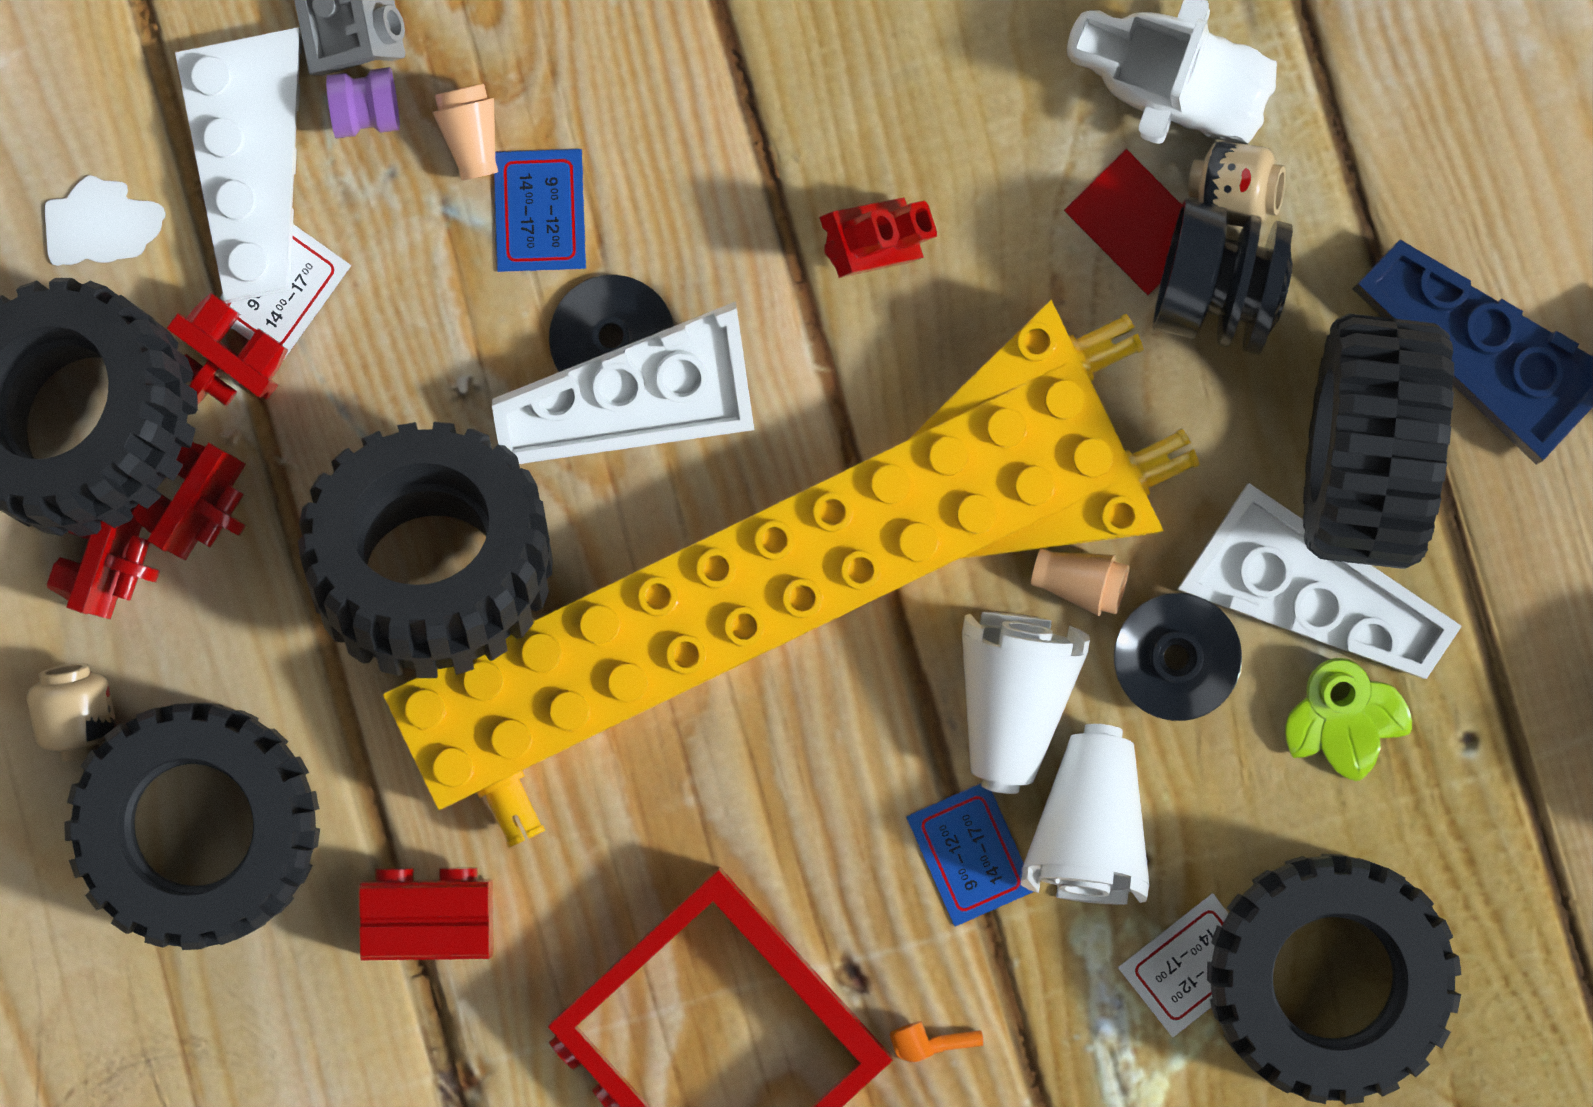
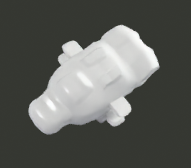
[1067,0,1277,144]

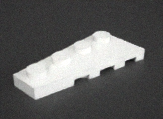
[175,27,302,303]
[492,302,754,464]
[1176,483,1462,679]

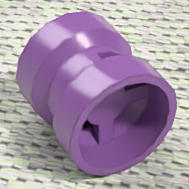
[326,67,400,139]

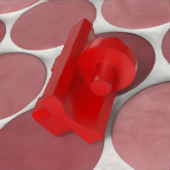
[819,197,937,278]
[166,293,288,406]
[132,442,247,561]
[46,507,160,620]

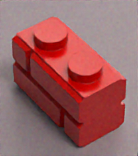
[359,867,494,961]

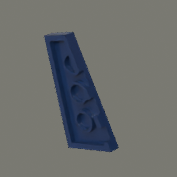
[1352,240,1593,465]

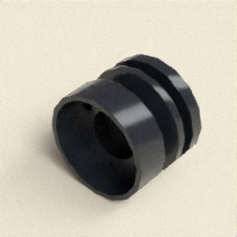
[1153,199,1293,355]

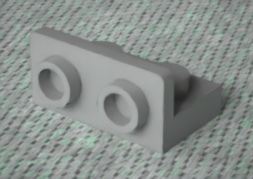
[294,0,405,76]

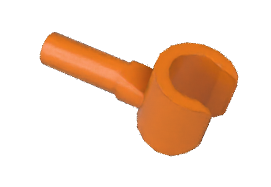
[889,1021,983,1062]

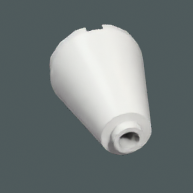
[962,612,1090,794]
[1021,724,1150,905]

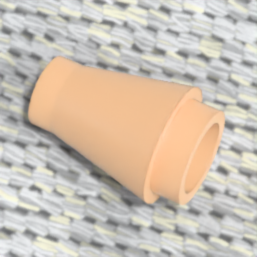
[432,84,498,181]
[1031,549,1129,616]

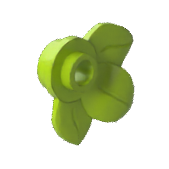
[1285,658,1412,781]

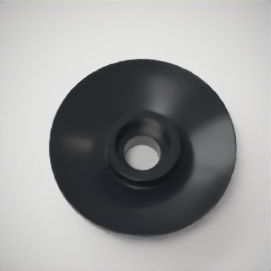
[549,275,674,372]
[1114,593,1242,721]

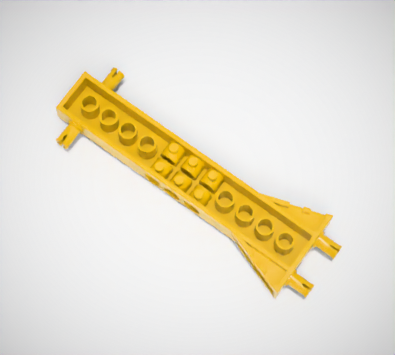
[383,300,1200,848]

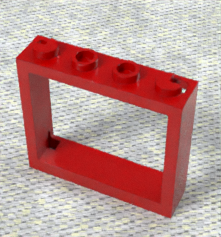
[548,867,893,1107]

